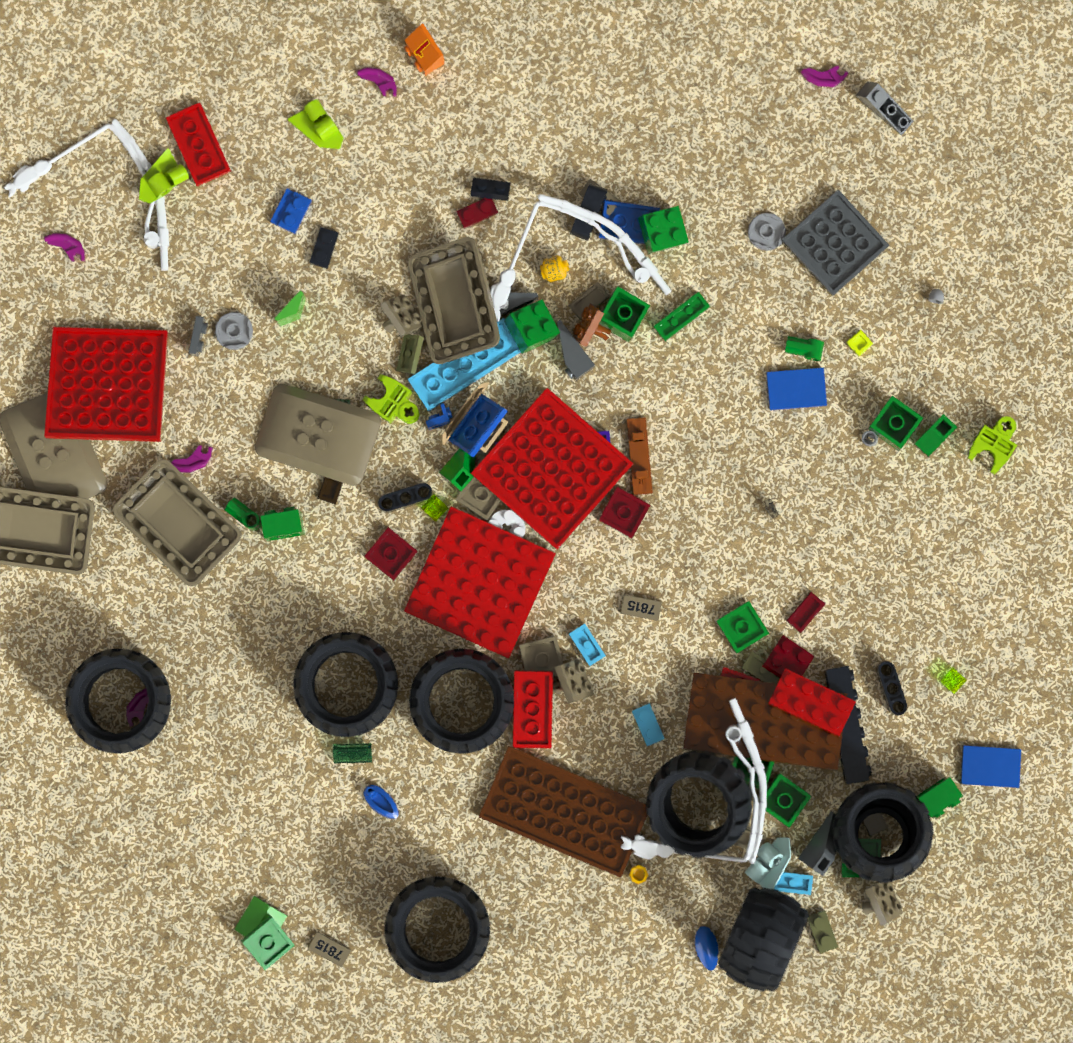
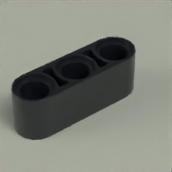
[570,183,608,241]
[378,483,433,513]
[876,661,907,716]

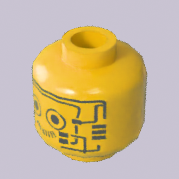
[540,255,570,282]

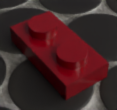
[456,198,499,229]

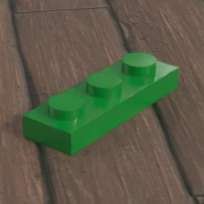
[653,292,710,342]

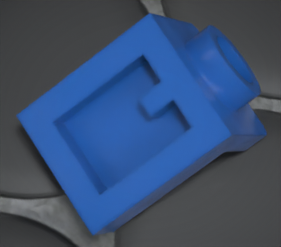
[426,403,452,430]

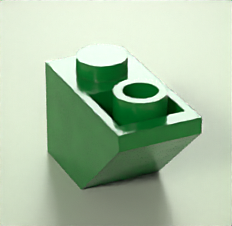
[915,414,957,457]
[439,448,476,491]

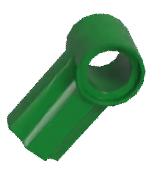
[784,336,825,361]
[224,497,262,531]

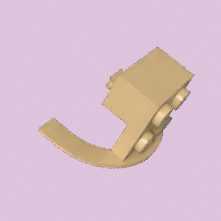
[442,382,508,453]

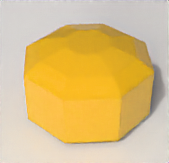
[629,865,648,884]

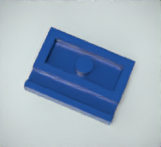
[270,188,312,234]

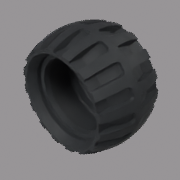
[293,632,398,737]
[65,648,171,754]
[409,649,514,754]
[646,751,752,858]
[385,876,490,983]

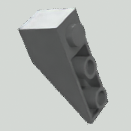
[856,81,913,135]
[798,811,836,876]

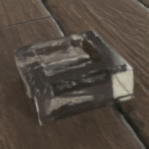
[763,499,779,520]

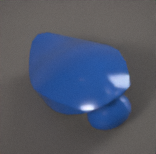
[364,785,399,819]
[695,926,719,971]

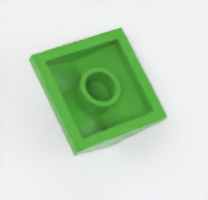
[274,290,306,326]
[234,896,287,936]

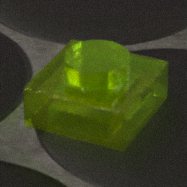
[421,494,448,522]
[939,667,967,695]

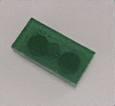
[333,743,372,764]

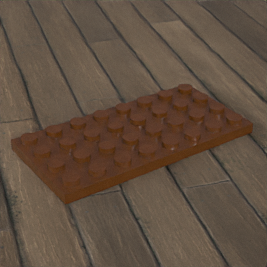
[683,672,847,771]
[479,746,647,878]

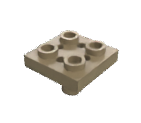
[380,294,423,337]
[553,659,594,704]
[862,882,903,926]

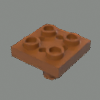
[573,303,611,347]

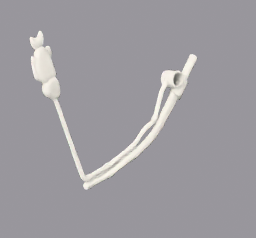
[4,119,169,271]
[490,194,672,322]
[621,698,767,864]

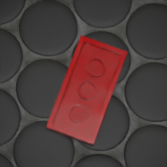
[165,102,232,187]
[769,668,856,737]
[513,670,553,748]

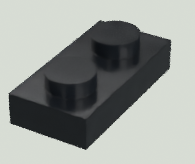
[471,178,511,201]
[309,227,339,269]

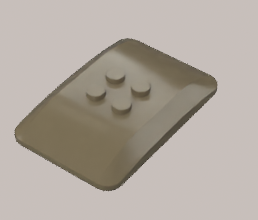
[408,237,500,364]
[255,384,381,486]
[0,392,108,499]
[113,459,242,586]
[0,486,95,575]

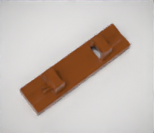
[627,417,653,496]

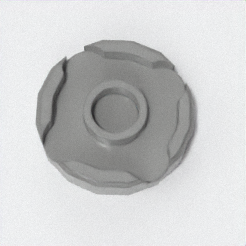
[748,213,786,251]
[215,312,253,350]

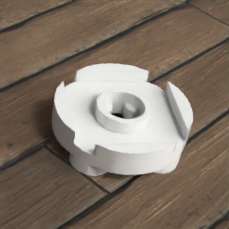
[488,510,525,538]

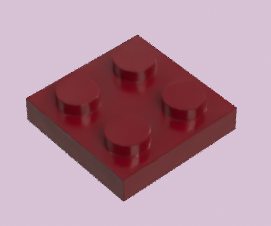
[599,487,651,539]
[364,527,418,581]
[762,635,815,678]

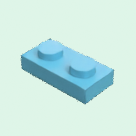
[569,624,606,667]
[632,703,665,746]
[774,872,813,895]

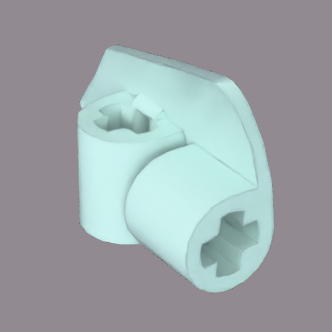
[745,838,791,889]

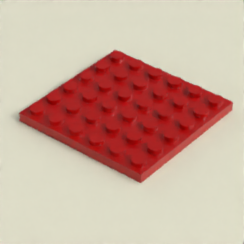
[44,327,168,442]
[471,388,634,550]
[404,506,556,659]

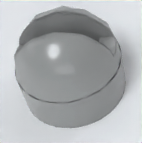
[928,289,944,304]
[862,431,878,447]

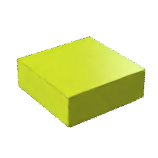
[846,329,873,357]

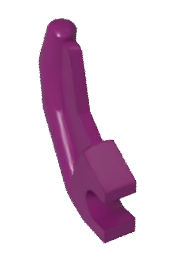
[801,65,848,87]
[357,67,397,97]
[44,233,85,262]
[171,445,213,473]
[126,688,149,727]

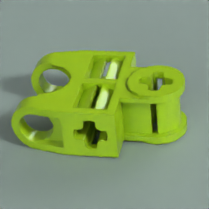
[362,374,420,424]
[967,416,1017,475]

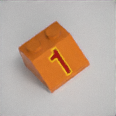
[404,24,445,76]

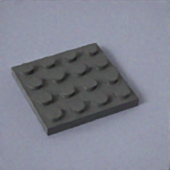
[782,189,890,297]

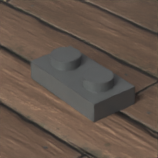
[189,316,208,357]

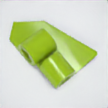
[288,99,344,149]
[139,148,189,204]

